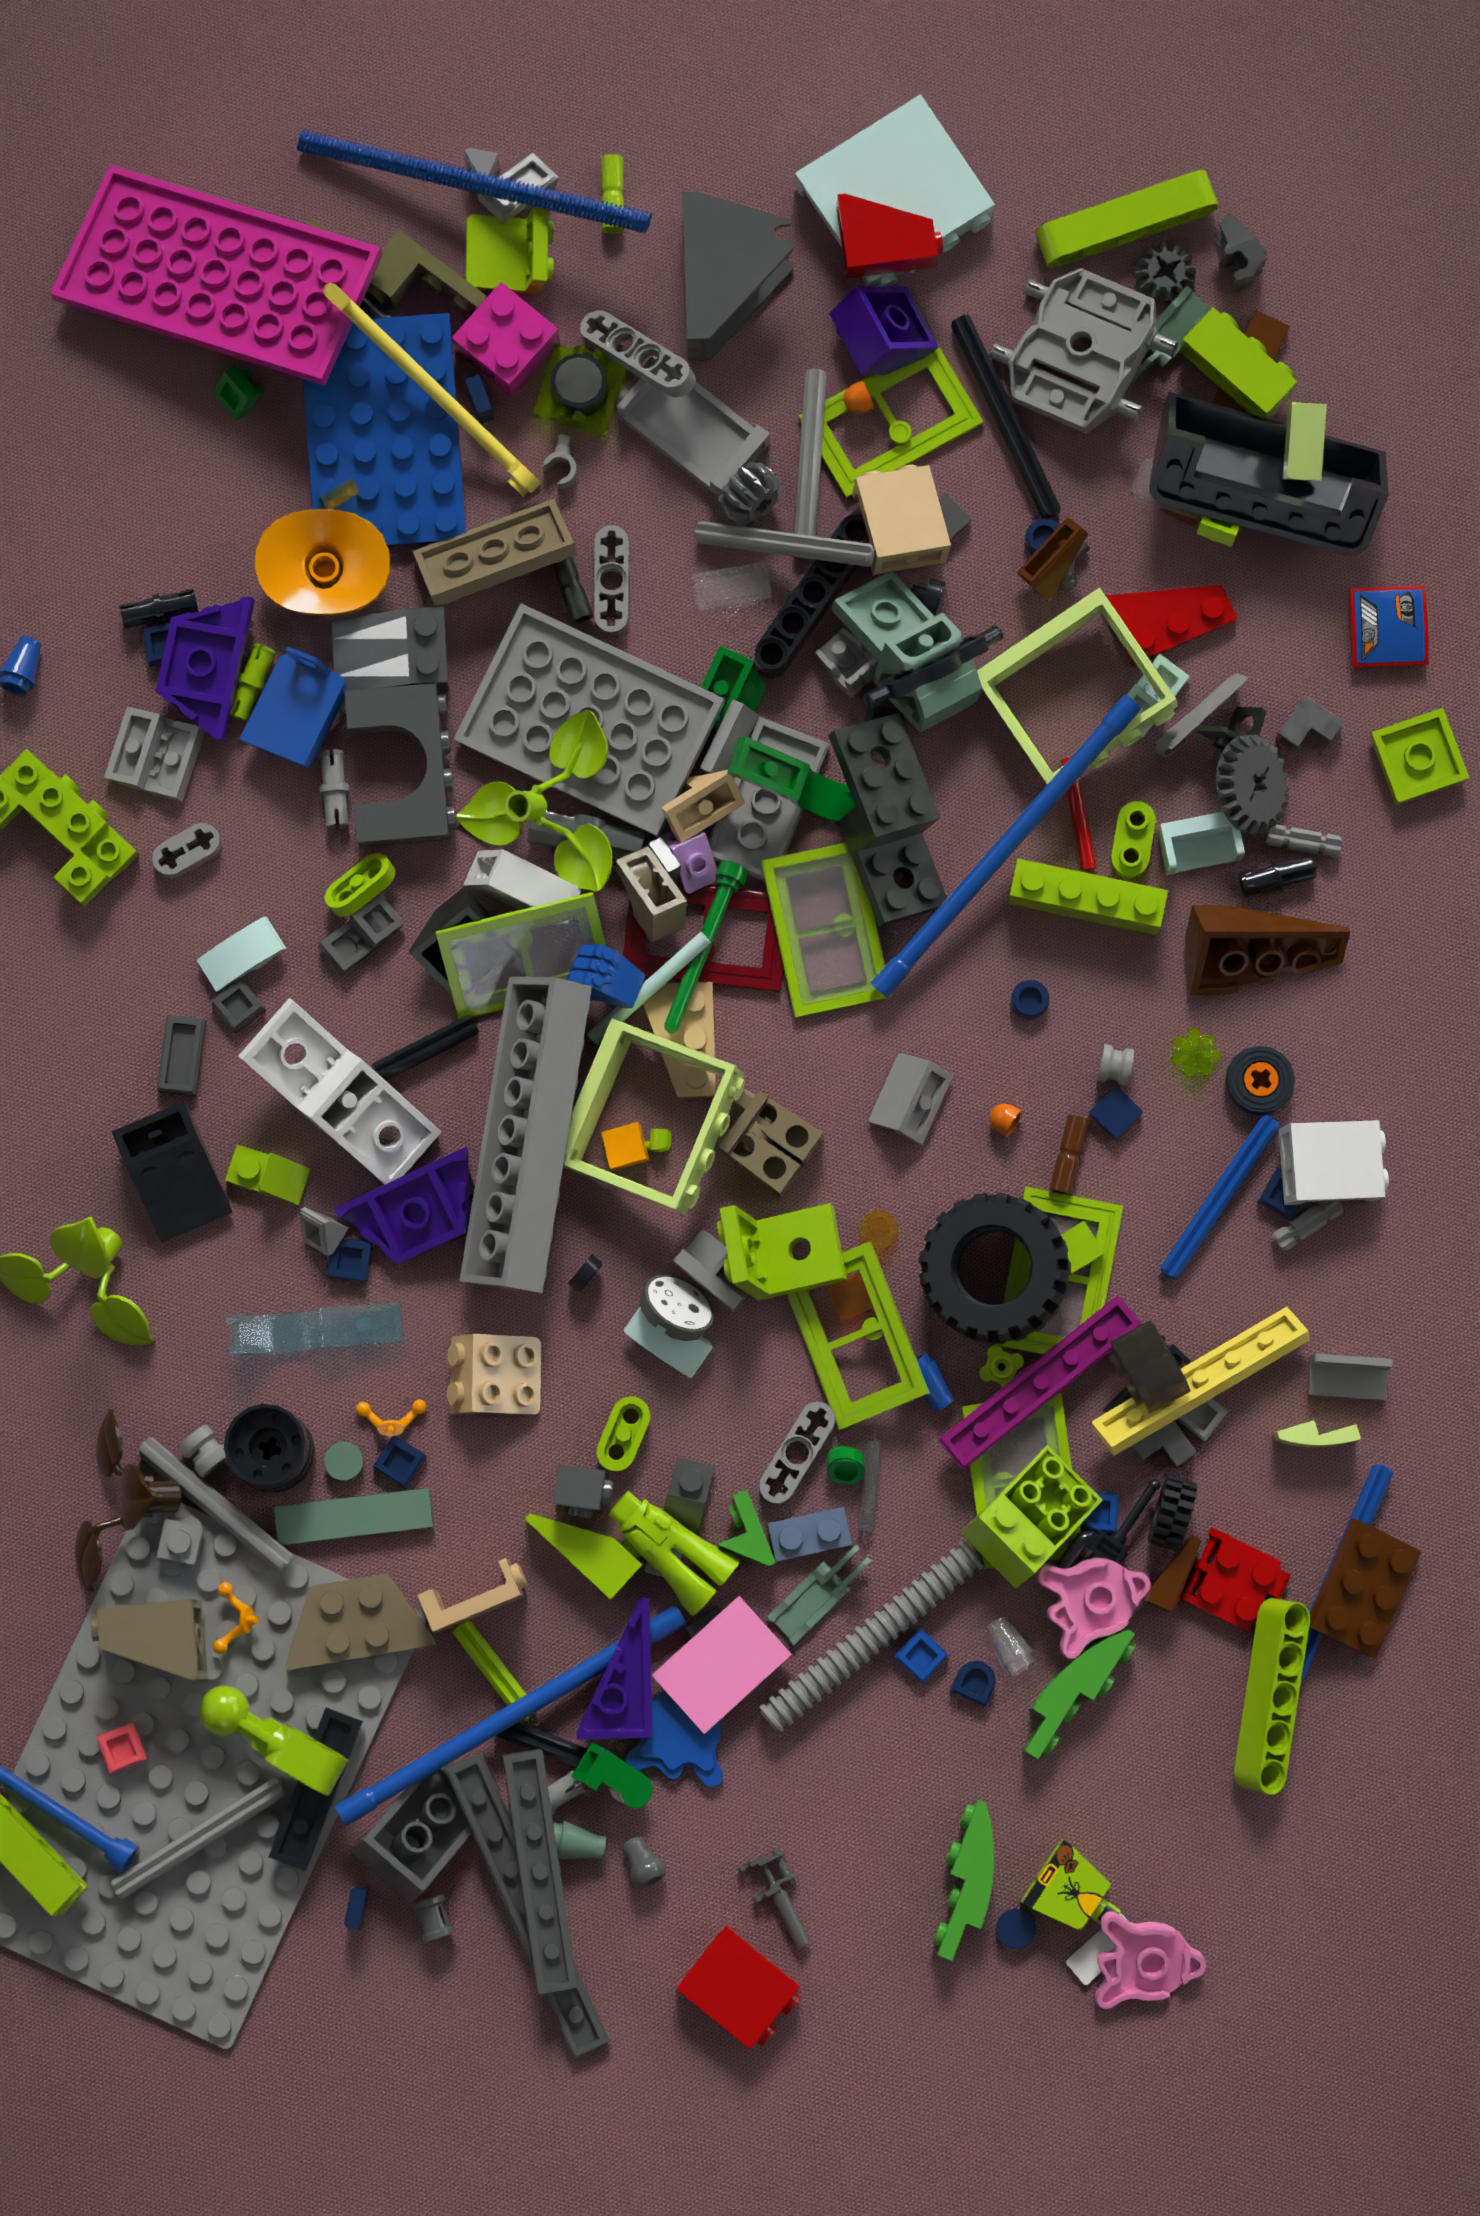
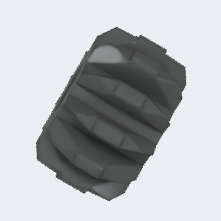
[718,461,783,527]

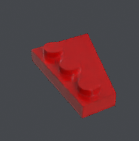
[1106,585,1237,667]

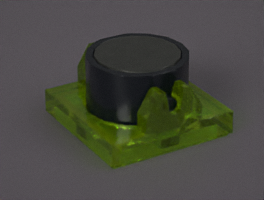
[533,343,627,439]

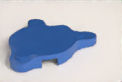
[626,1690,723,1787]

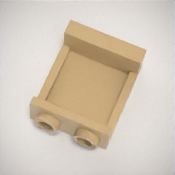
[852,465,951,575]
[418,1558,528,1633]

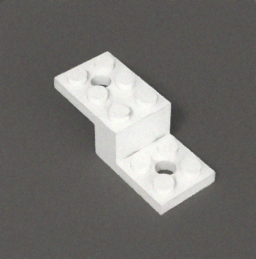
[238,998,442,1184]

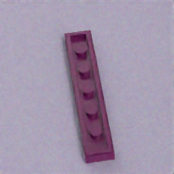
[938,1295,1143,1471]

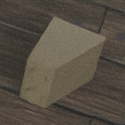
[91,1599,208,1680]

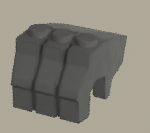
[1215,213,1267,292]

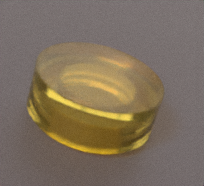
[321,479,360,510]
[859,1210,898,1250]

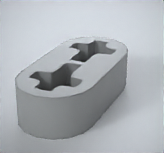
[152,823,222,878]

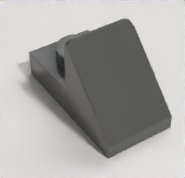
[663,1457,715,1536]

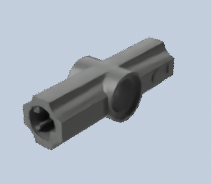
[527,811,646,862]

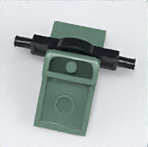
[831,572,1003,733]

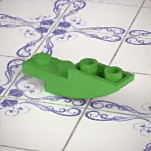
[1023,1630,1136,1759]
[932,1798,994,1961]

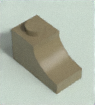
[615,846,687,943]

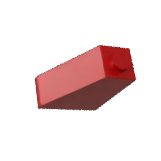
[836,193,943,279]

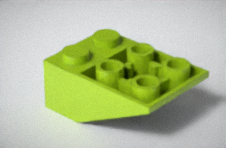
[961,1445,1103,1589]

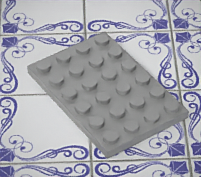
[454,603,726,838]

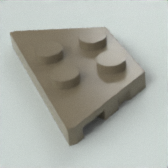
[285,1573,437,1671]

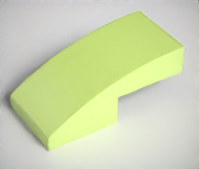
[1273,1420,1361,1447]

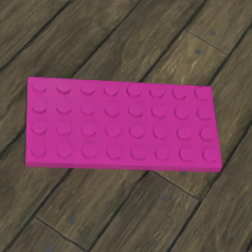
[50,165,383,386]

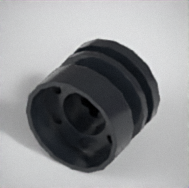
[224,1404,316,1493]

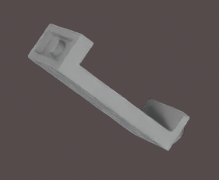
[616,356,770,498]

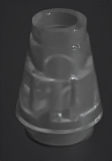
[986,1617,1036,1678]

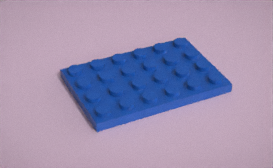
[303,313,467,550]

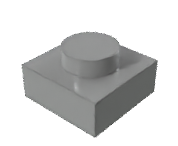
[156,1519,205,1565]

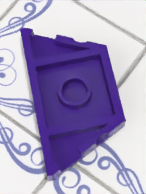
[155,596,255,743]
[333,1147,469,1264]

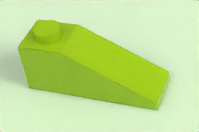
[525,1513,643,1600]

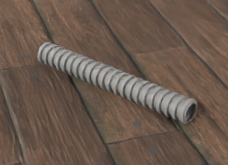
[759,1541,984,1734]

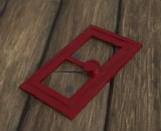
[623,882,791,992]

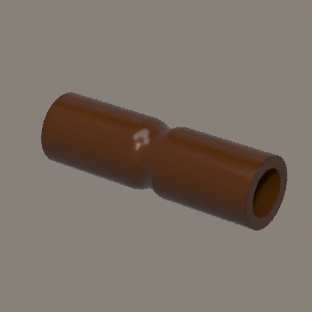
[1049,1115,1090,1195]

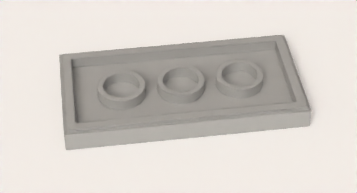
[708,716,830,882]

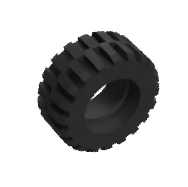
[919,1192,1071,1344]

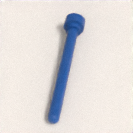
[0,1765,139,1873]

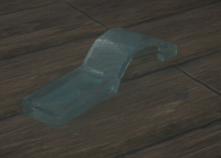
[225,1302,403,1355]

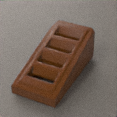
[1016,517,1088,602]
[1142,1535,1201,1612]

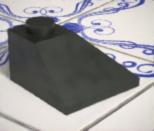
[409,887,518,997]

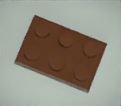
[1309,1518,1422,1659]

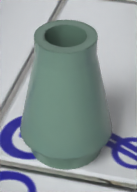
[553,1820,606,1860]

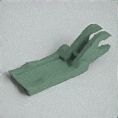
[1129,286,1212,386]
[767,1544,872,1645]

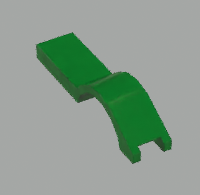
[727,737,856,823]

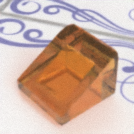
[827,1272,874,1322]

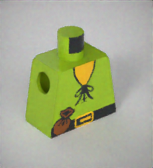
[1020,1839,1121,1931]

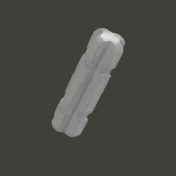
[1266,824,1342,858]
[1272,1201,1344,1251]

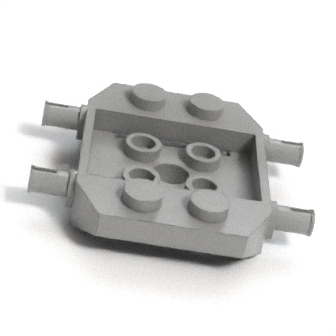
[989,268,1178,434]

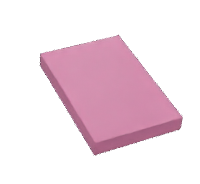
[652,1596,792,1734]

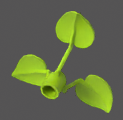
[456,710,612,892]
[0,1217,155,1345]

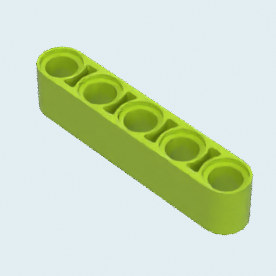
[1034,170,1219,268]
[1234,1598,1310,1795]

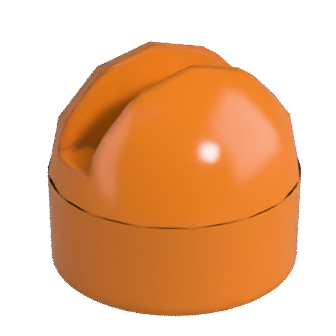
[843,381,874,414]
[990,1104,1022,1138]

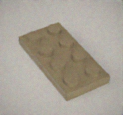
[413,499,577,607]

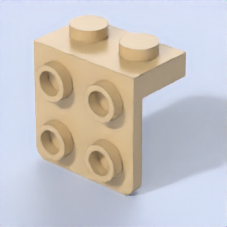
[447,1334,541,1415]

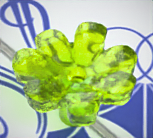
[1170,1027,1221,1077]

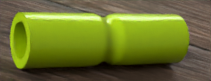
[601,154,624,234]

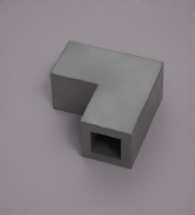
[1276,695,1344,751]
[1130,1421,1197,1467]

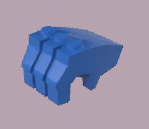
[566,943,645,1008]

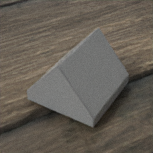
[464,148,500,177]
[300,1207,349,1256]

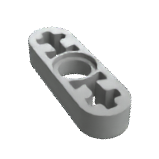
[594,525,629,637]
[759,1402,835,1504]

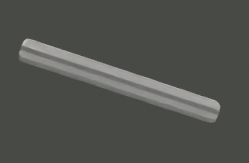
[794,369,827,536]
[694,521,875,567]
[137,1437,293,1573]
[111,1778,286,1899]

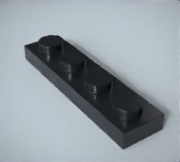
[268,1707,364,1871]

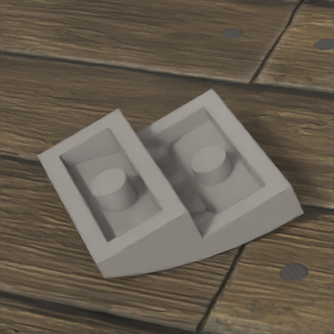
[104,706,205,802]

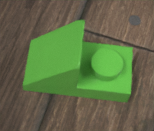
[718,1490,776,1567]

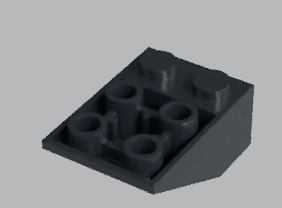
[111,1101,233,1243]

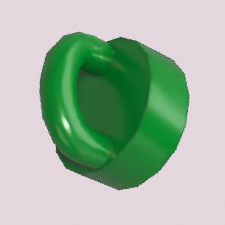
[826,1446,865,1485]

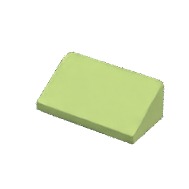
[1283,402,1327,481]

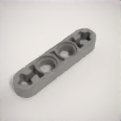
[580,310,696,398]

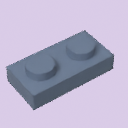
[768,1507,852,1562]

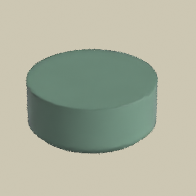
[324,1442,364,1481]

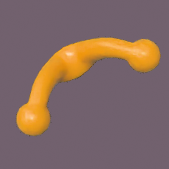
[355,1399,427,1437]
[213,1582,259,1654]

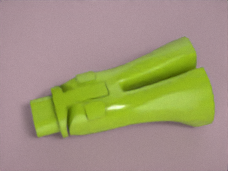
[608,1491,740,1616]

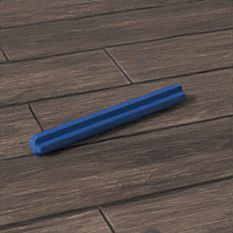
[1160,1114,1280,1280]

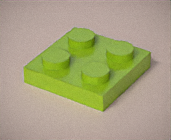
[1369,708,1470,806]

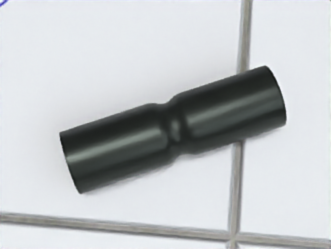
[551,557,594,624]

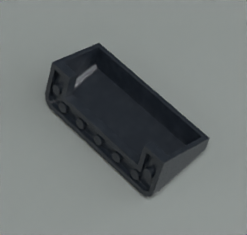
[1149,392,1389,555]

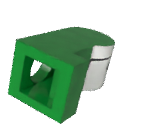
[571,1743,653,1808]

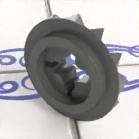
[1136,242,1196,303]

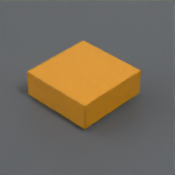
[601,1122,650,1171]

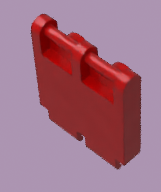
[1179,1527,1291,1632]

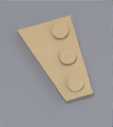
[643,982,716,1099]

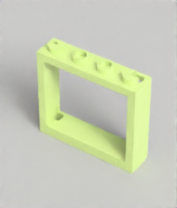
[977,587,1178,785]
[563,1018,745,1216]

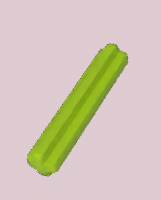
[453,1620,534,1722]

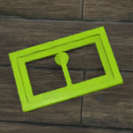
[798,342,984,499]
[787,1241,930,1431]

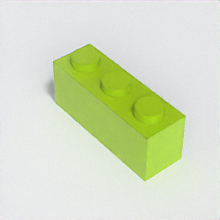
[1179,307,1298,419]

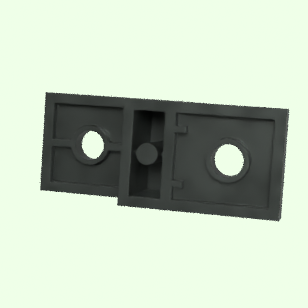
[828,713,947,927]

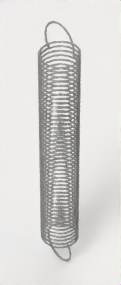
[858,1428,882,1544]

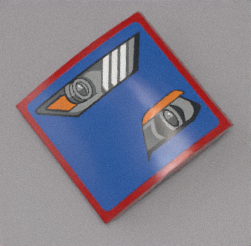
[1348,585,1429,667]

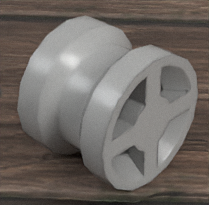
[1097,1043,1134,1087]

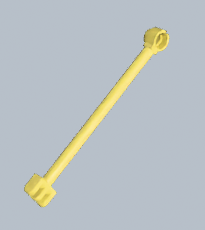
[323,283,541,497]

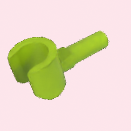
[645,1129,672,1152]

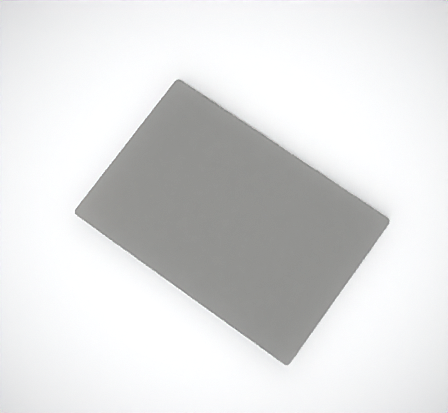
[0,1502,427,2049]

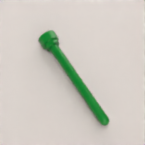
[664,860,749,1034]

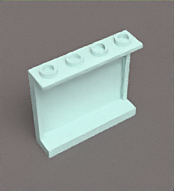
[794,94,995,286]

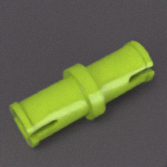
[230,643,277,722]

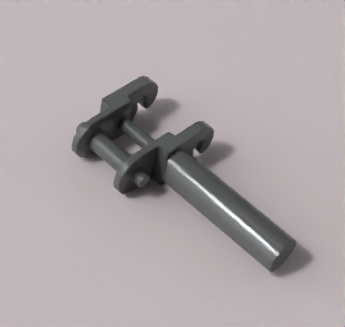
[737,1849,811,1949]

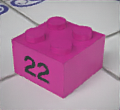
[452,282,560,398]

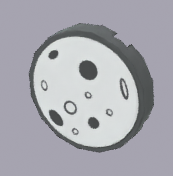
[639,1274,714,1341]

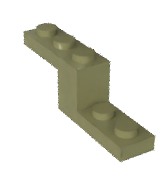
[307,219,487,316]

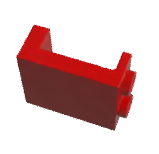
[676,1924,801,2050]

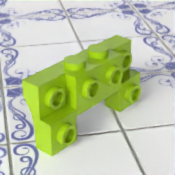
[0,749,139,907]

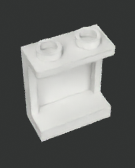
[1279,1120,1389,1205]

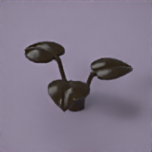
[75,1409,181,1591]

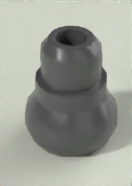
[622,1836,666,1889]

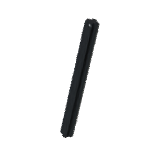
[951,314,1061,519]

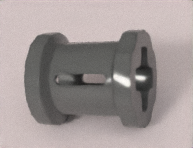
[411,1894,456,1943]

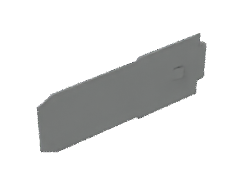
[1154,673,1249,757]

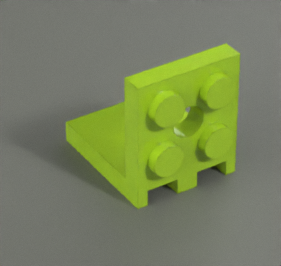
[717,1203,847,1301]

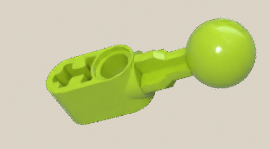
[199,1686,349,1796]

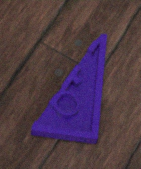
[576,1598,652,1740]

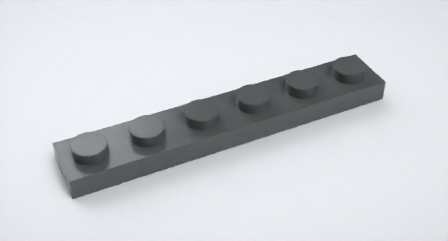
[502,1749,578,1995]

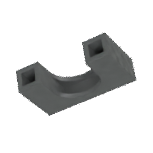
[344,683,457,847]

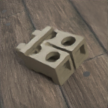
[716,1089,824,1198]

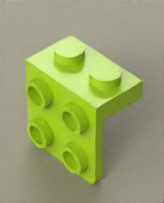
[465,207,554,295]

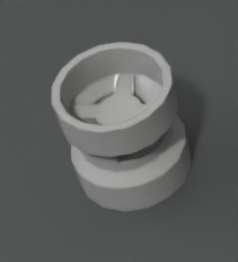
[177,1424,227,1479]

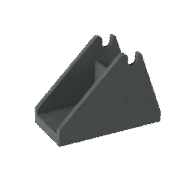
[682,191,794,361]

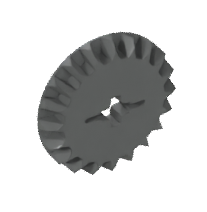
[1216,735,1290,835]

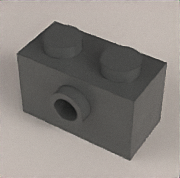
[552,1464,614,1519]

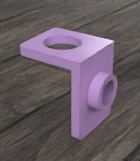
[656,830,718,893]

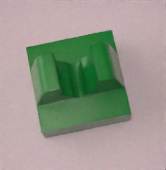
[213,366,265,421]

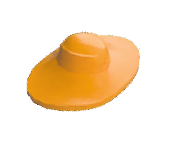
[255,509,390,616]

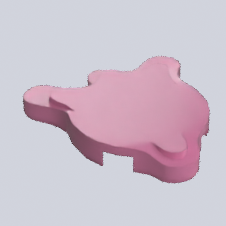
[1035,1558,1151,1660]
[1095,1911,1206,2009]

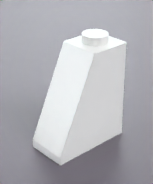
[463,849,582,924]

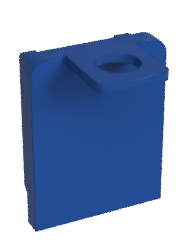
[239,646,347,769]

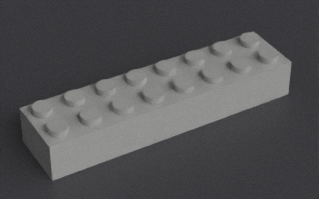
[459,977,592,1293]

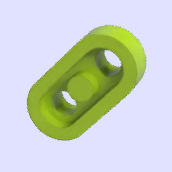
[1110,801,1156,879]
[325,853,396,917]
[597,1396,651,1472]

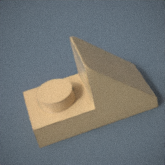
[660,770,745,843]

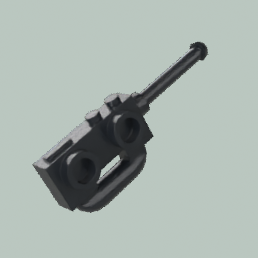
[1056,1479,1160,1569]

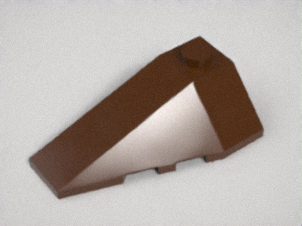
[1185,905,1351,995]

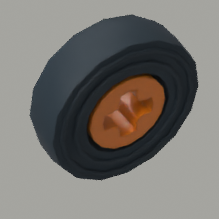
[1225,1046,1295,1115]

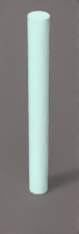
[587,932,711,1045]

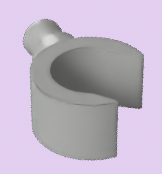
[543,434,577,490]

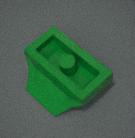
[701,645,767,728]

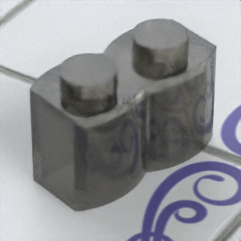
[1109,1320,1191,1414]

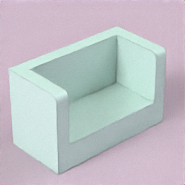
[1157,812,1245,875]

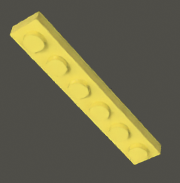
[1091,1307,1310,1456]

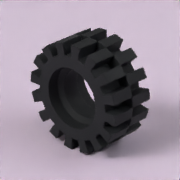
[1147,1475,1198,1552]

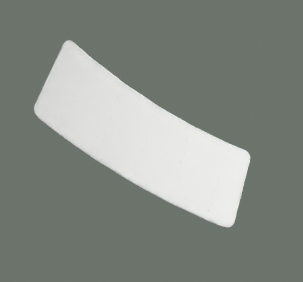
[1066,1914,1128,1985]

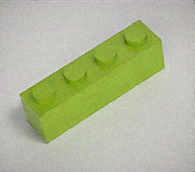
[1007,858,1168,935]

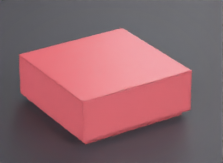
[96,1722,148,1774]

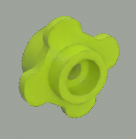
[979,1345,1024,1388]

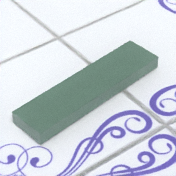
[274,1488,434,1546]

